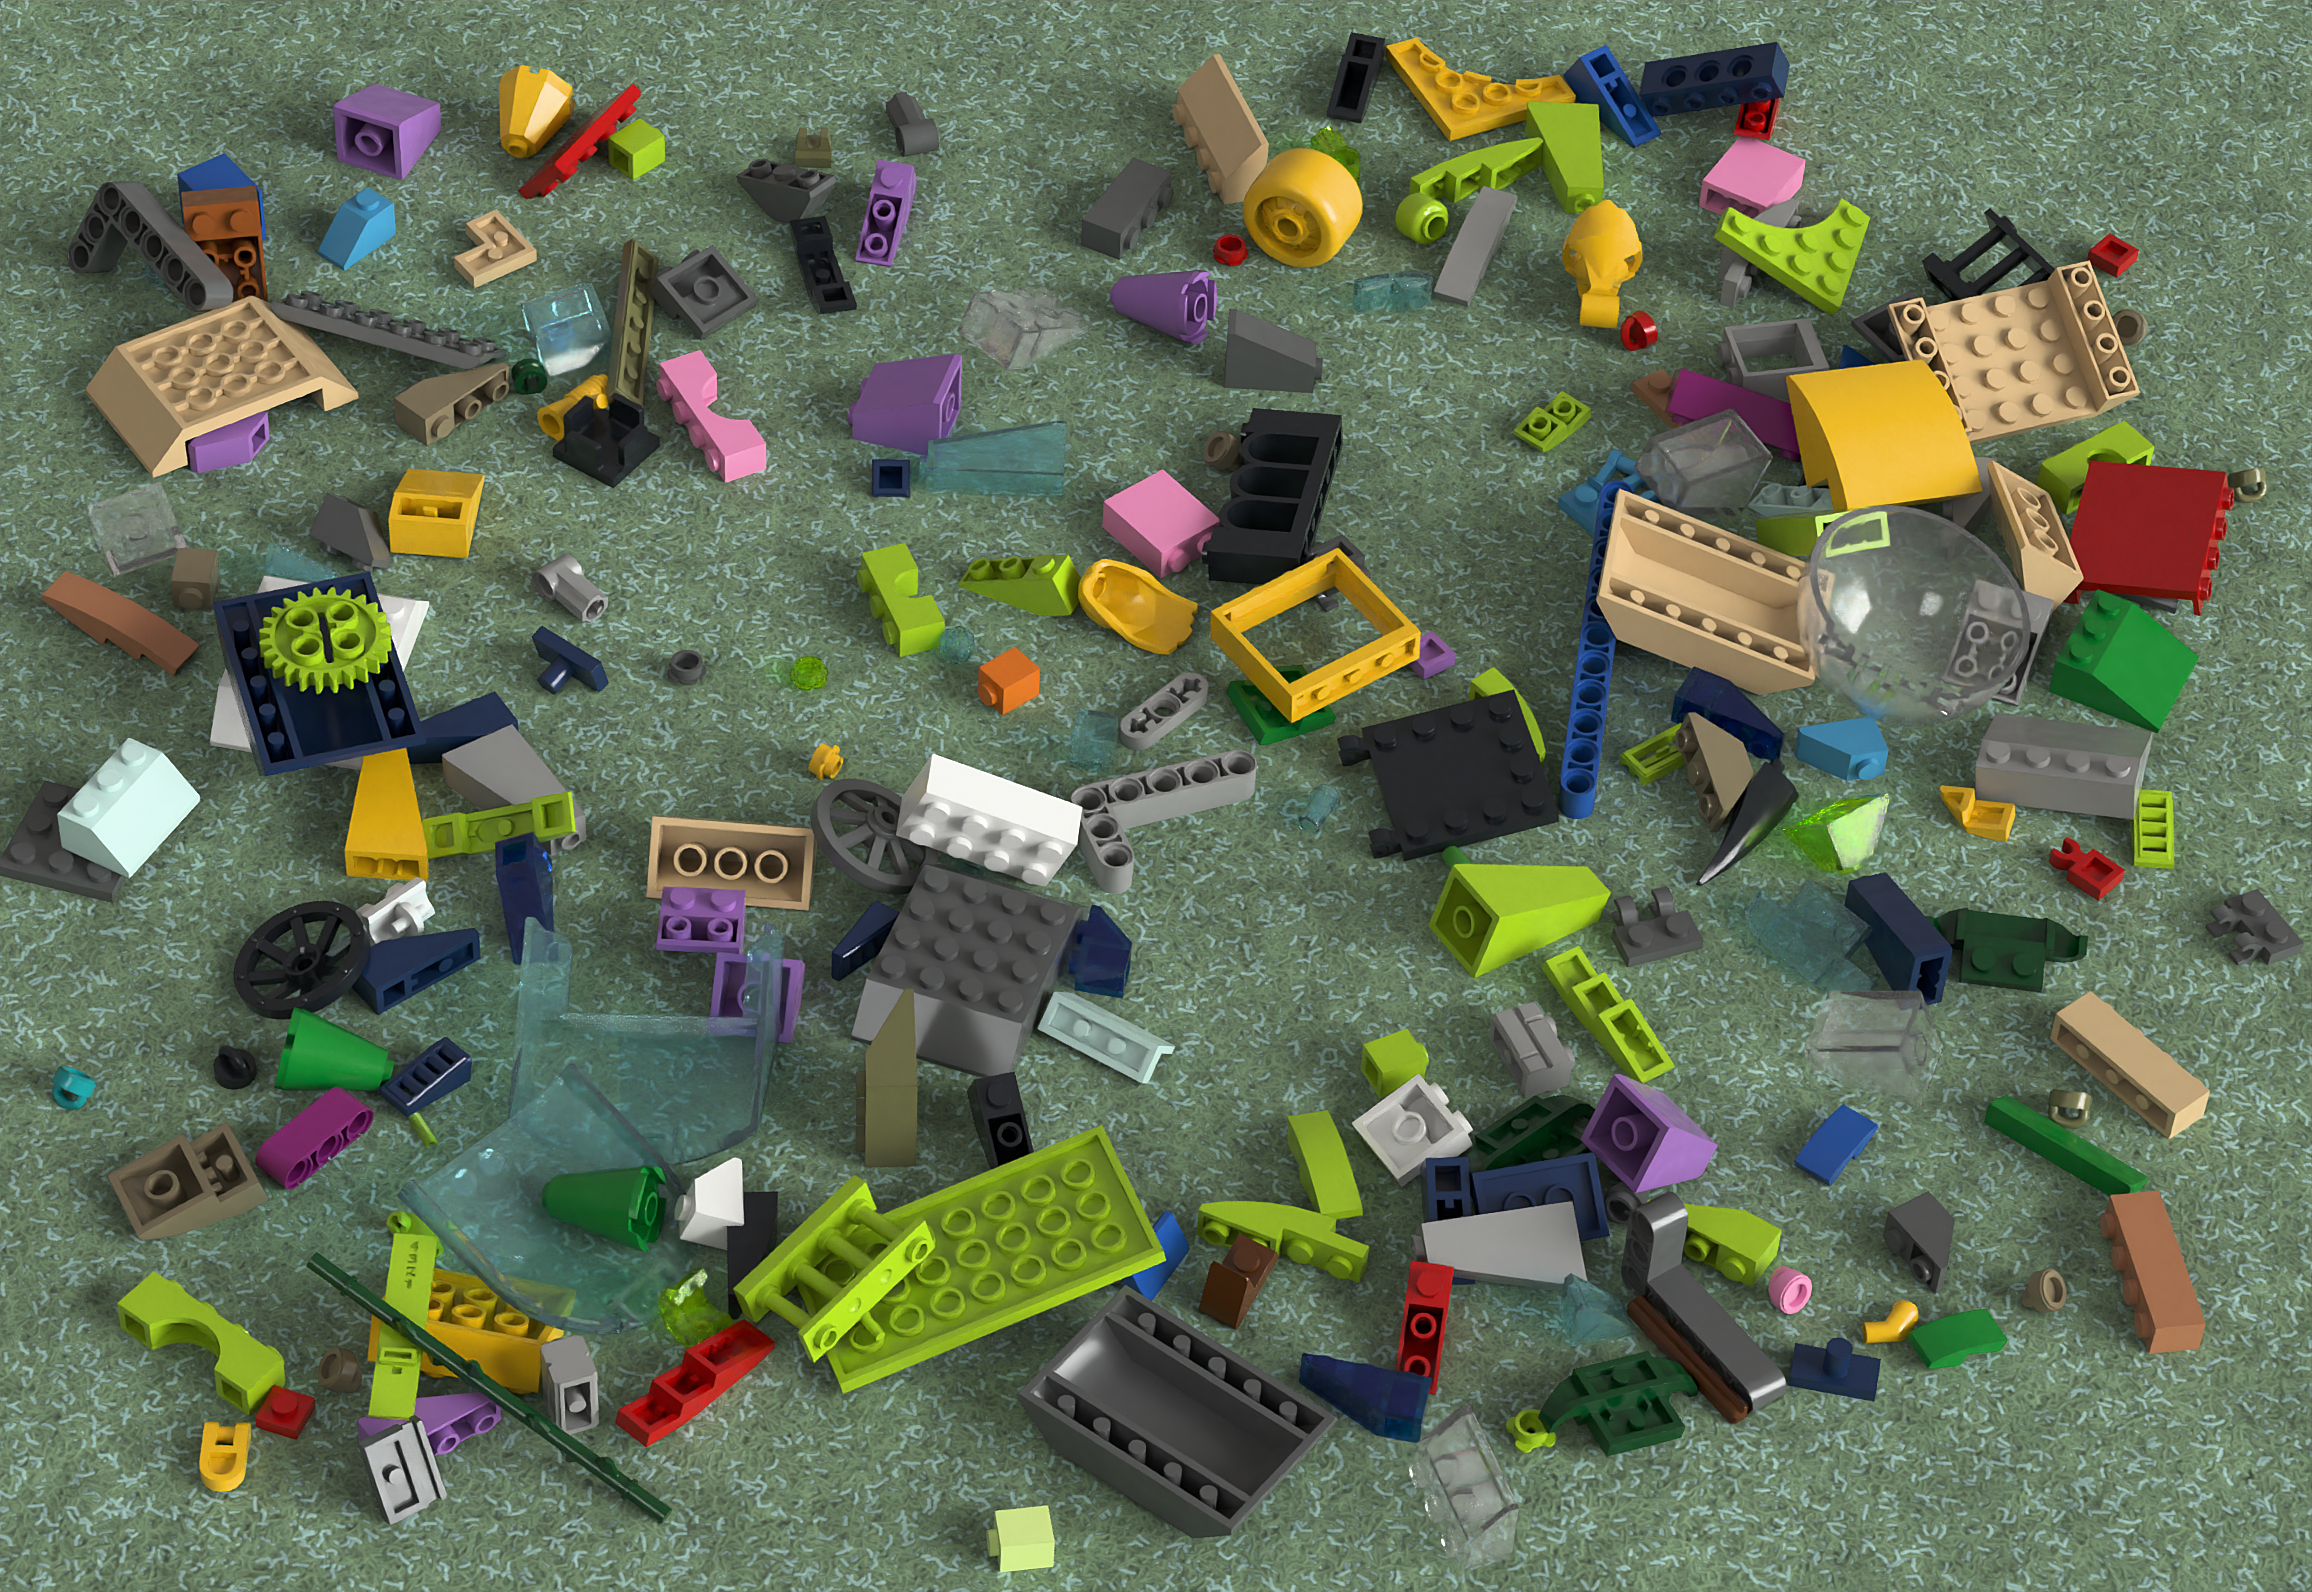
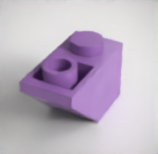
[187,411,270,473]

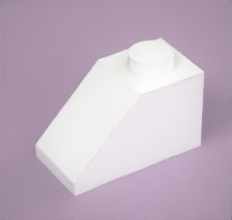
[674,1158,744,1250]

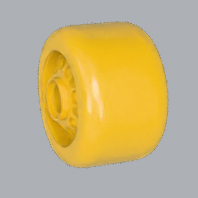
[1243,148,1362,268]

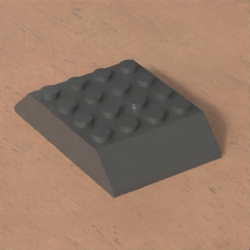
[851,864,1091,1078]
[1018,1285,1337,1538]

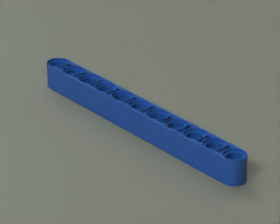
[1558,480,1635,819]

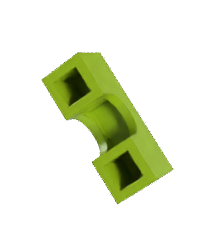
[2036,421,2155,515]
[856,543,945,657]

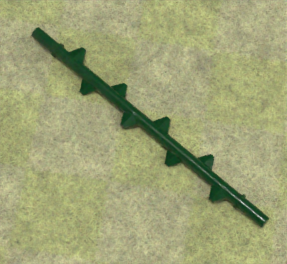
[306,1252,672,1524]

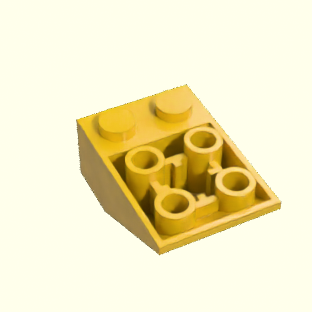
[388,468,485,558]

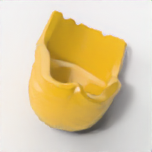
[1078,559,1199,655]

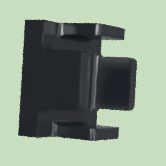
[553,393,660,488]

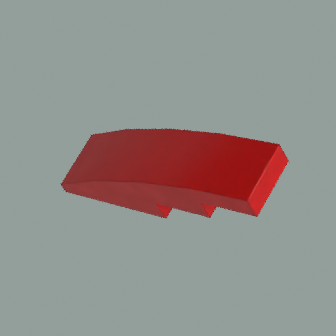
[615,1319,776,1447]

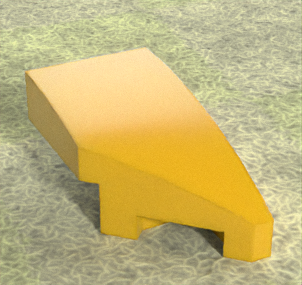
[1940,785,2016,842]

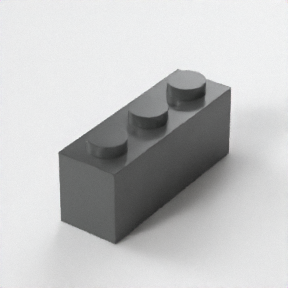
[1081,158,1174,260]

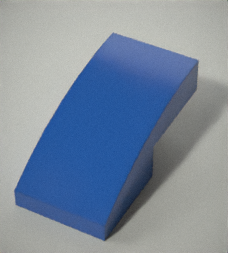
[1794,1104,1879,1186]

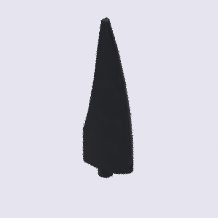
[1696,759,1799,886]

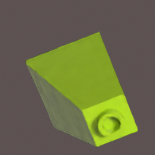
[1428,864,1611,979]

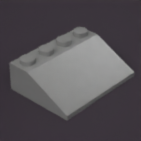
[1975,714,2153,820]

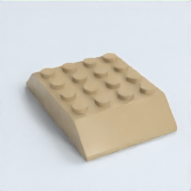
[1596,488,1831,695]

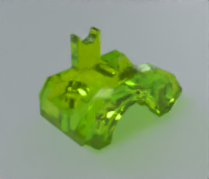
[658,1268,734,1349]

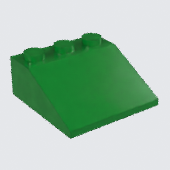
[2049,589,2199,733]

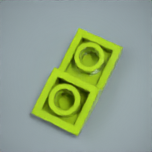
[1514,391,1592,453]

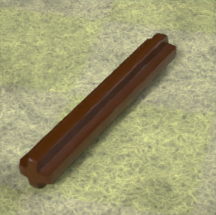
[1626,1295,1749,1424]

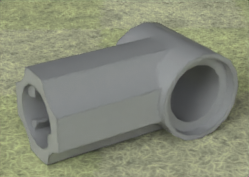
[532,553,608,623]

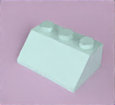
[57,738,200,878]

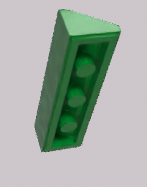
[1984,1095,2149,1197]

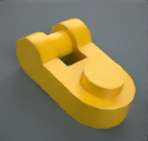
[199,1422,251,1492]

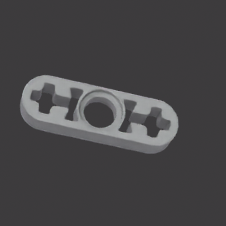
[1119,673,1209,751]

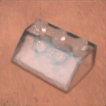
[1409,1404,1519,1572]

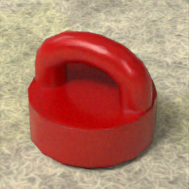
[1620,310,1658,351]

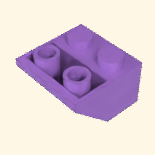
[656,886,746,954]

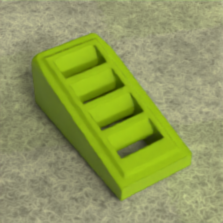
[2130,789,2174,869]

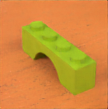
[117,1271,286,1417]

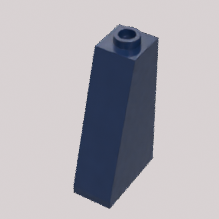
[1844,872,1953,1011]

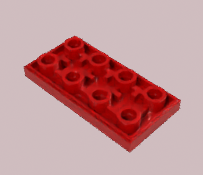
[517,83,642,199]

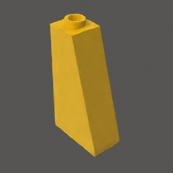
[345,748,429,882]

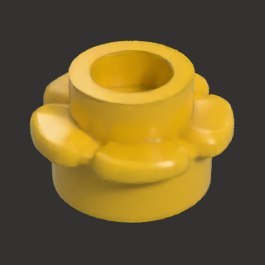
[808,743,843,780]

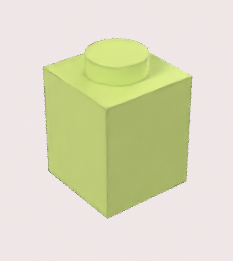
[986,1505,1055,1572]

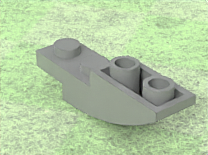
[1718,199,1802,309]

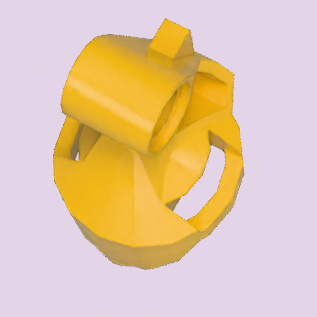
[1562,200,1642,329]

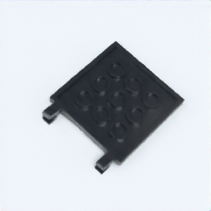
[1337,689,1559,861]

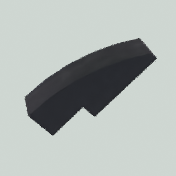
[1327,32,1385,123]
[727,1191,778,1320]

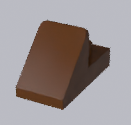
[1198,1233,1279,1330]

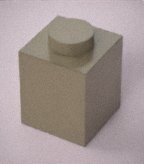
[171,548,220,610]

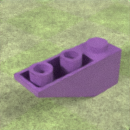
[855,159,917,267]
[357,1392,501,1456]

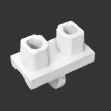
[356,877,435,946]

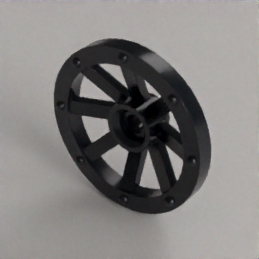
[233,901,370,1020]

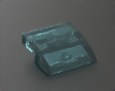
[520,282,613,377]

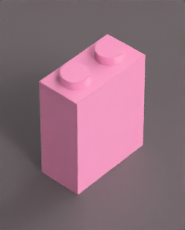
[1699,136,1806,219]
[1102,469,1220,579]

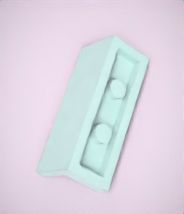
[1037,991,1175,1083]

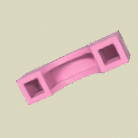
[656,350,766,483]

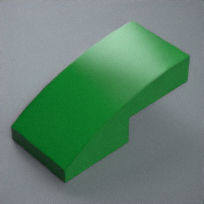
[1906,1309,2008,1369]

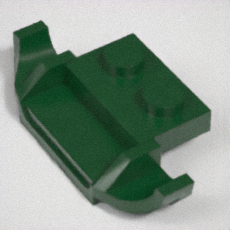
[1925,908,2088,993]
[1467,1095,1596,1197]
[1538,1351,1698,1457]

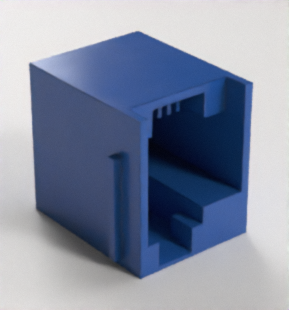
[177,153,266,241]

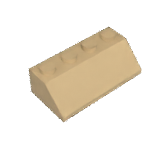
[1172,54,1269,205]
[1987,460,2084,611]
[646,815,817,911]

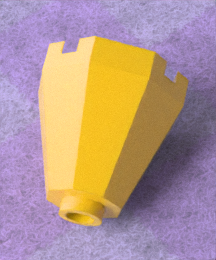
[499,65,575,158]

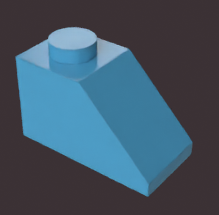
[318,187,396,271]
[1794,716,1889,781]

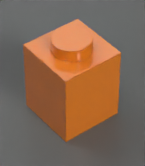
[977,647,1040,715]

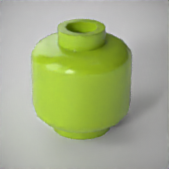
[1395,192,1449,245]

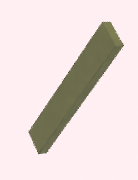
[606,238,659,406]

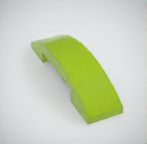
[422,792,576,860]

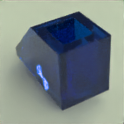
[1069,905,1132,999]

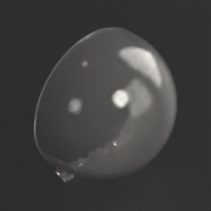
[1796,505,2031,727]

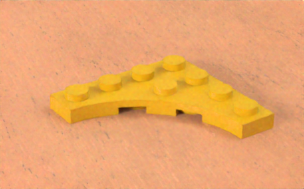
[1385,38,1576,142]

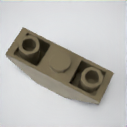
[1675,712,1755,832]

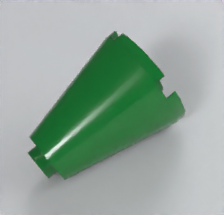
[274,1007,395,1092]
[542,1165,666,1252]

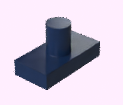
[532,626,609,695]
[1788,1337,1881,1402]

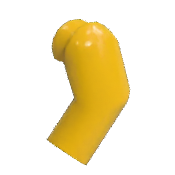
[1862,1300,1919,1344]

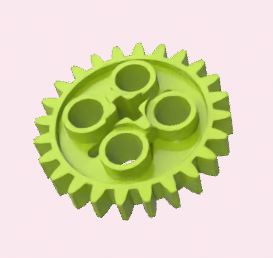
[259,587,392,694]

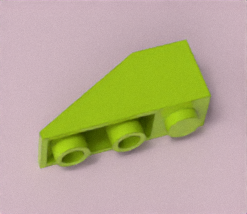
[958,554,1081,617]
[1646,1200,1782,1287]

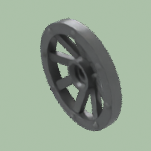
[810,779,938,895]

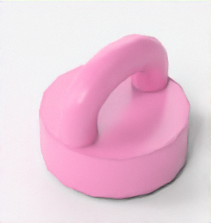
[1768,1266,1812,1314]

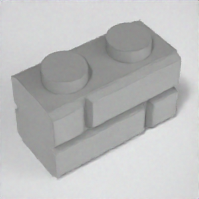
[1489,1002,1575,1098]
[540,1335,599,1435]

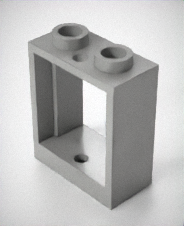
[1717,318,1830,399]

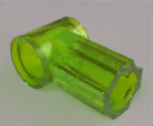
[1311,126,1361,187]

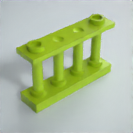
[733,1175,936,1363]

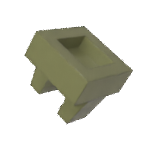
[795,128,832,168]

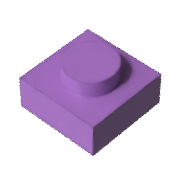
[1408,631,1456,680]

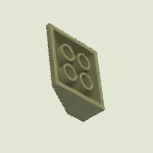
[856,989,918,1167]

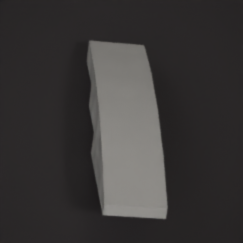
[1433,186,1518,307]

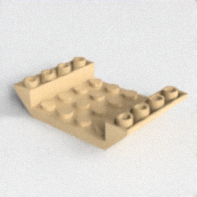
[1887,260,2140,445]
[86,295,359,478]

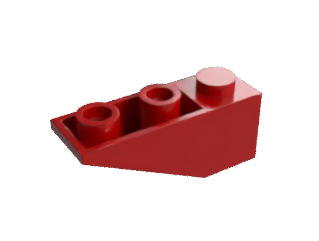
[1734,98,1781,141]
[1393,1261,1454,1395]

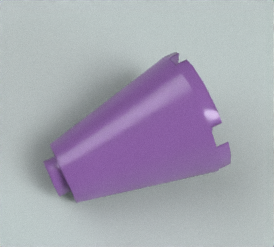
[1110,270,1217,344]

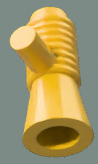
[537,374,609,440]

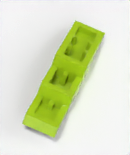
[1409,137,1543,203]
[1542,945,1675,1084]

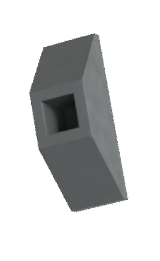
[736,158,836,224]

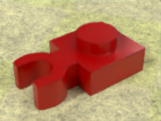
[2049,837,2125,901]

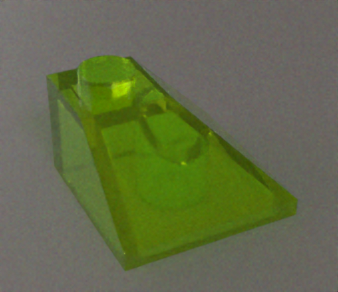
[1782,793,1890,875]

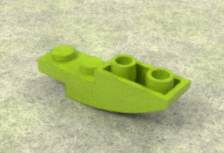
[1196,1201,1369,1283]

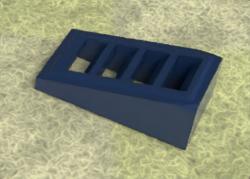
[831,901,900,981]
[379,1037,472,1117]

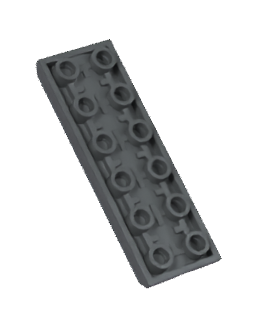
[271,291,507,370]

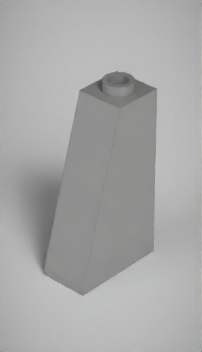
[442,724,586,855]
[1411,1201,1588,1293]

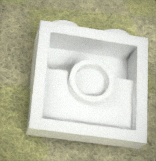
[1352,1074,1473,1187]

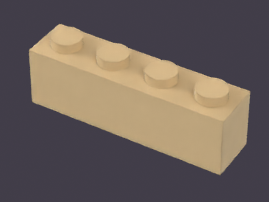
[2050,991,2210,1139]

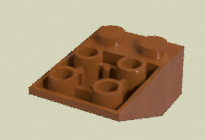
[181,185,268,312]

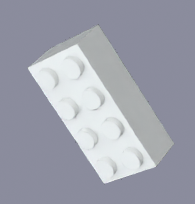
[896,754,1082,886]

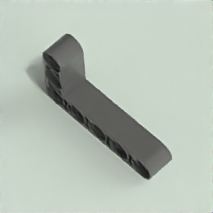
[67,181,233,311]
[1621,1191,1787,1414]

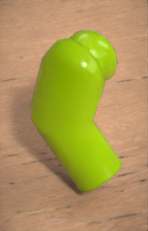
[386,1210,444,1257]

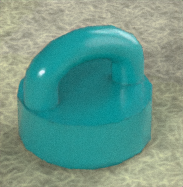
[52,1065,97,1110]

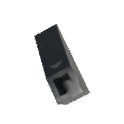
[967,1071,1034,1170]

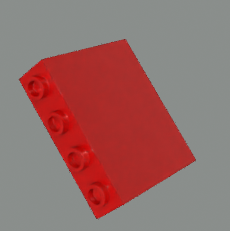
[2063,460,2234,616]

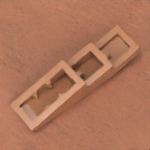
[40,571,200,676]

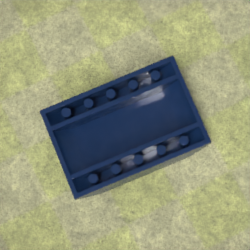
[213,572,426,776]

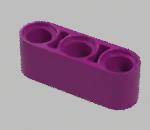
[255,1087,374,1190]

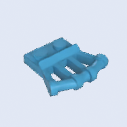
[1558,449,1689,536]

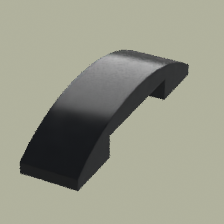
[789,216,857,314]

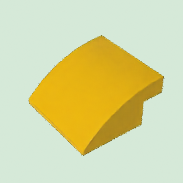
[1785,359,1983,510]

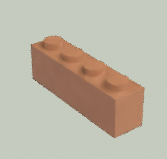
[2100,1190,2206,1354]

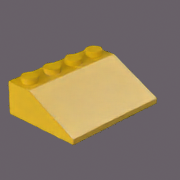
[367,1268,576,1394]

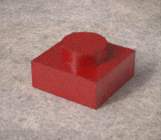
[2087,233,2139,278]
[255,1385,316,1440]

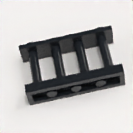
[1922,208,2055,301]

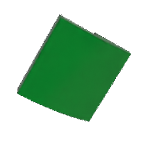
[1226,665,1336,745]

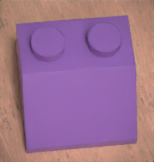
[708,952,805,1043]

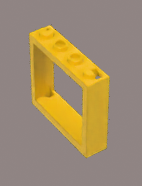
[1210,548,1421,723]

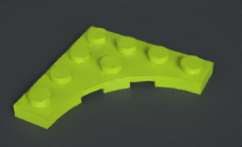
[1713,198,1871,315]

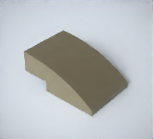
[107,1122,269,1241]

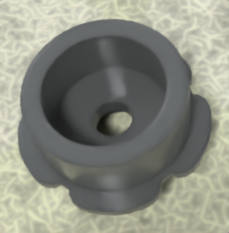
[668,650,707,685]

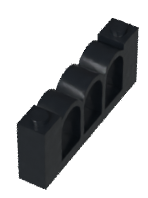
[1202,408,1343,585]

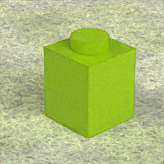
[608,118,665,181]
[1360,1029,1429,1098]

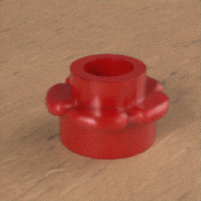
[1213,234,1248,266]

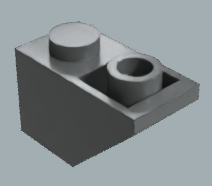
[309,493,392,572]
[1883,1191,1955,1294]

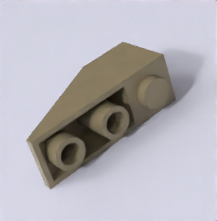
[394,362,510,446]

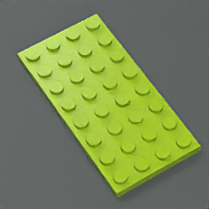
[796,1125,1166,1394]

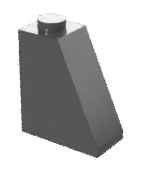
[1224,309,1323,393]

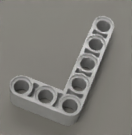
[1070,750,1257,894]

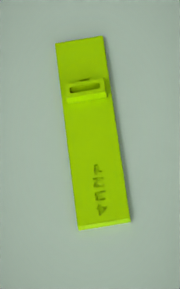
[368,1233,438,1421]

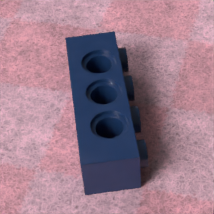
[1639,42,1790,117]

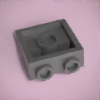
[650,245,759,340]

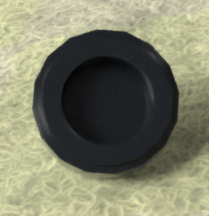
[213,1045,257,1090]

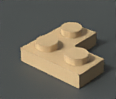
[454,209,537,289]

